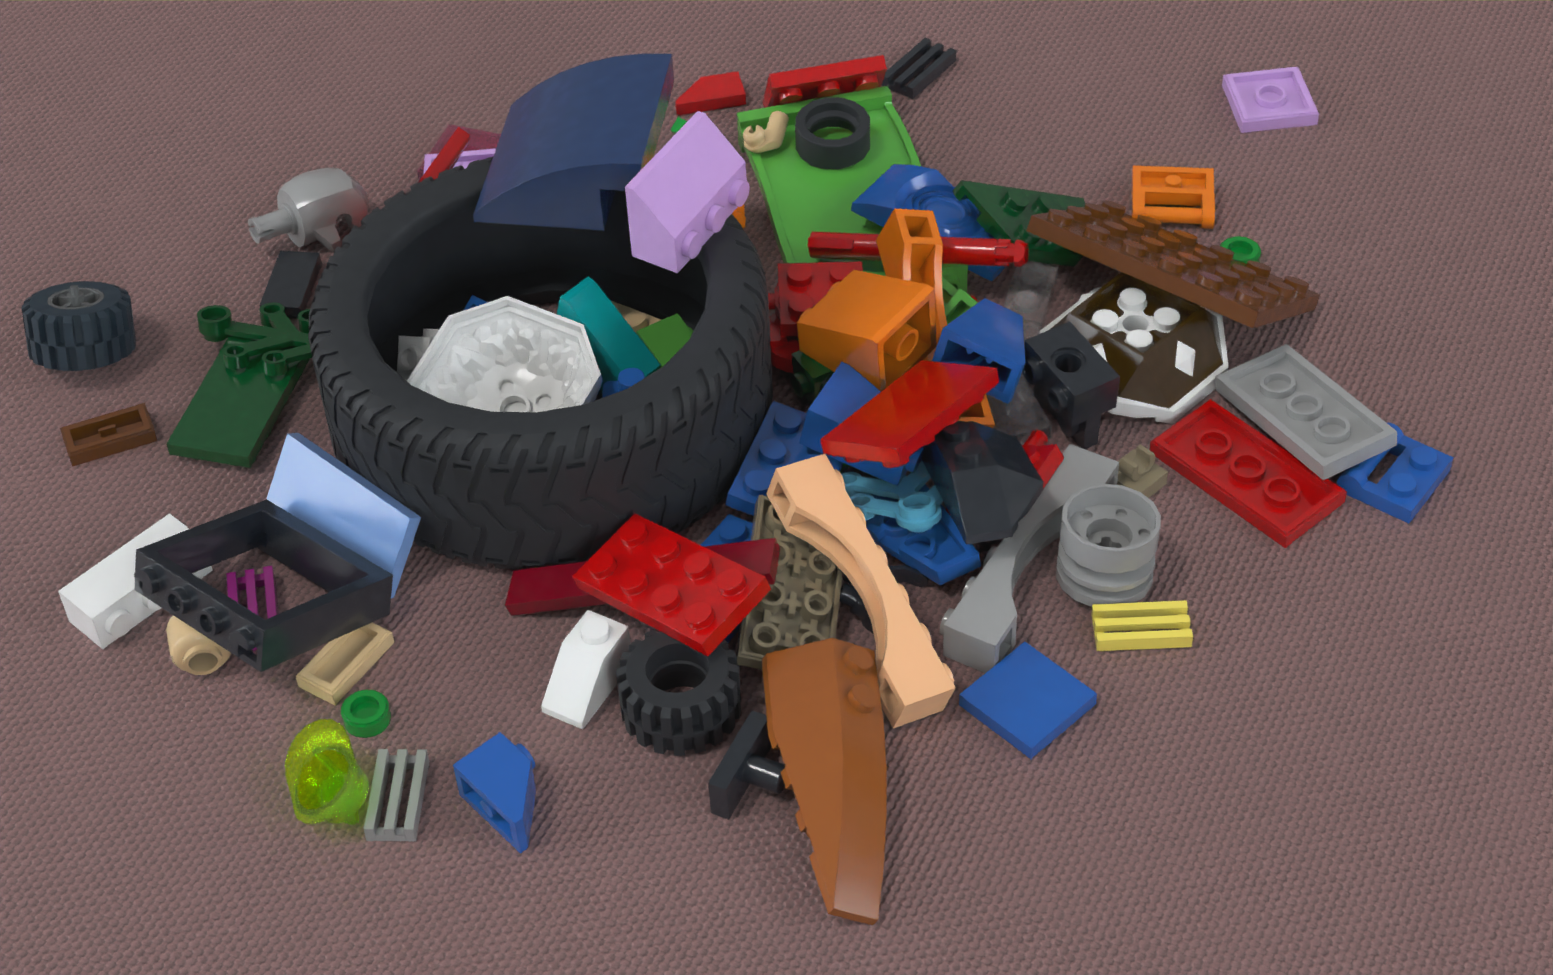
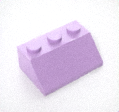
[625,111,750,273]

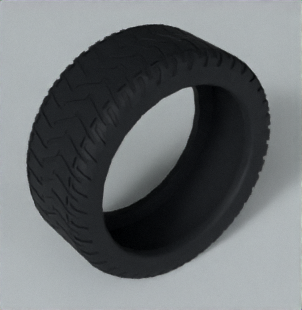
[308,157,773,570]

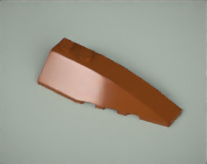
[762,638,887,926]

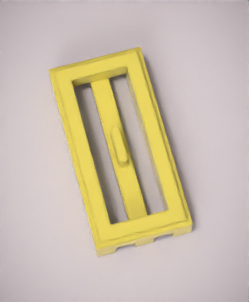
[1091,600,1193,651]

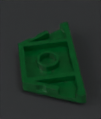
[953,180,1085,267]

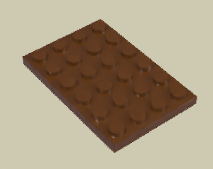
[1026,200,1320,328]

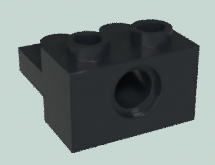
[1022,321,1120,449]

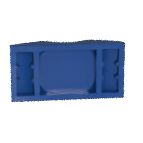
[851,164,1006,282]

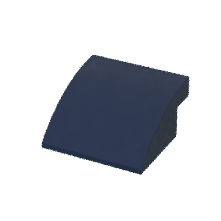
[473,53,674,230]

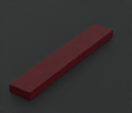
[505,538,780,616]

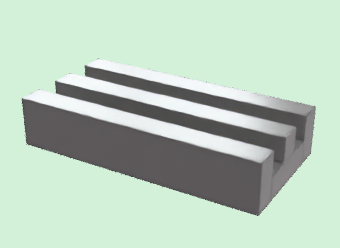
[364,749,430,842]

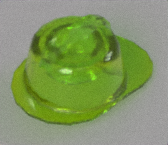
[285,719,369,825]

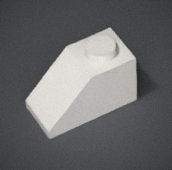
[541,610,631,730]

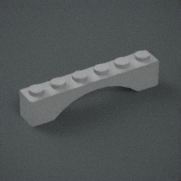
[939,444,1119,673]

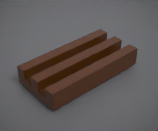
[60,403,158,467]

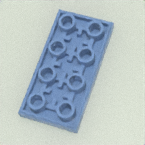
[267,433,421,598]

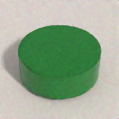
[1220,236,1261,264]
[341,690,391,738]

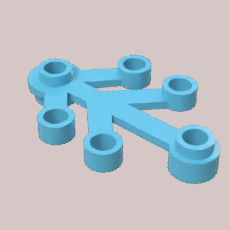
[841,460,943,533]

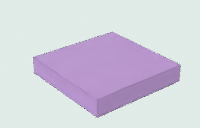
[1222,67,1319,133]

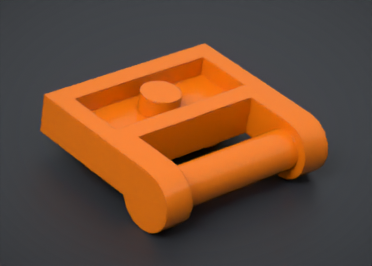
[1131,165,1215,229]

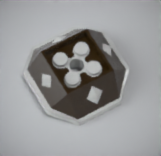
[1039,272,1229,424]

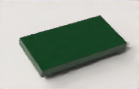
[166,335,310,468]

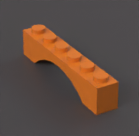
[876,209,995,428]

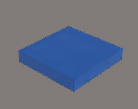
[959,641,1097,759]

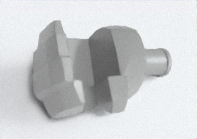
[248,167,368,252]

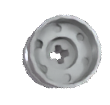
[1056,484,1161,607]

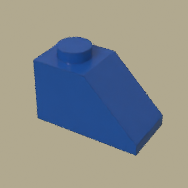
[453,732,536,854]

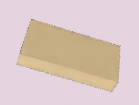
[296,622,394,706]

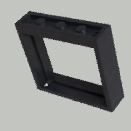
[134,499,393,672]

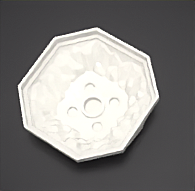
[407,296,603,412]

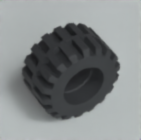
[616,629,741,756]

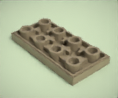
[736,495,842,670]

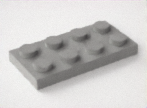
[1215,344,1397,480]

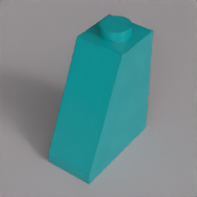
[556,276,661,397]

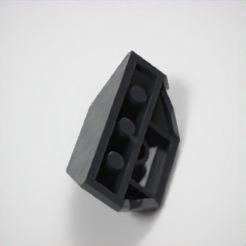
[921,420,1043,545]

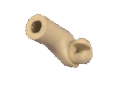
[743,111,789,154]

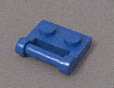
[1337,422,1454,524]

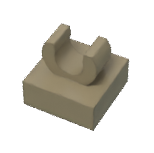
[1117,444,1168,498]

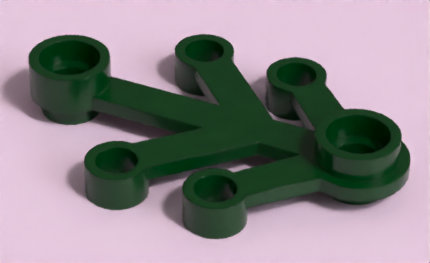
[197,303,312,376]

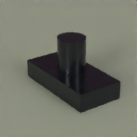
[708,710,785,820]

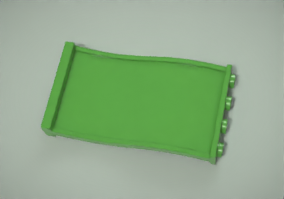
[737,86,968,293]

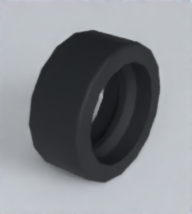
[795,97,870,169]

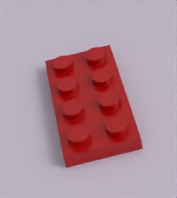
[572,513,771,656]

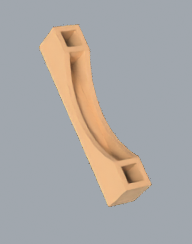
[766,454,956,728]

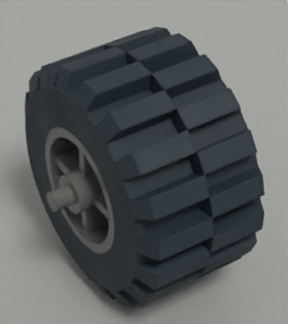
[22,281,136,371]

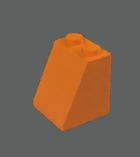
[797,270,937,391]

